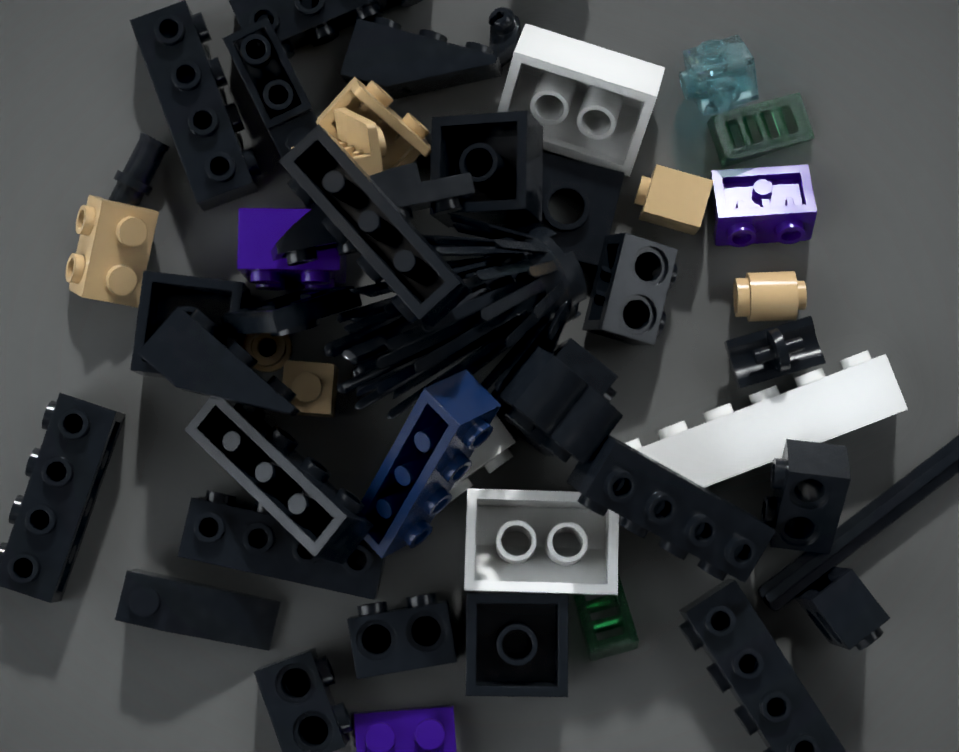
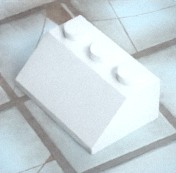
[497,23,665,177]
[464,488,619,595]

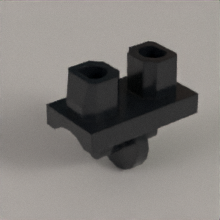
[724,316,826,389]

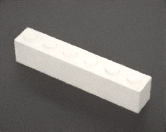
[625,350,908,488]

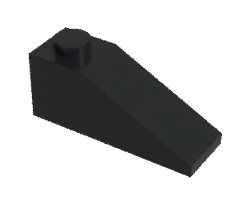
[115,569,281,651]

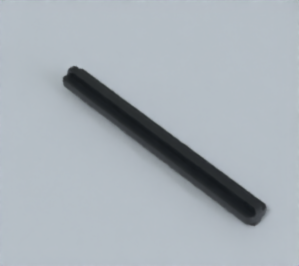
[758,435,959,611]

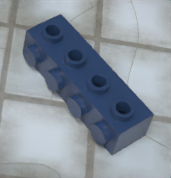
[361,369,501,558]

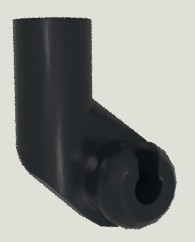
[489,7,521,67]

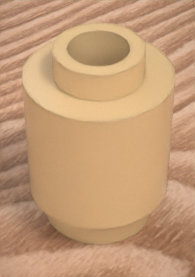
[733,271,807,322]

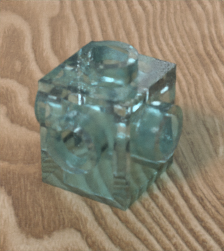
[679,34,759,116]

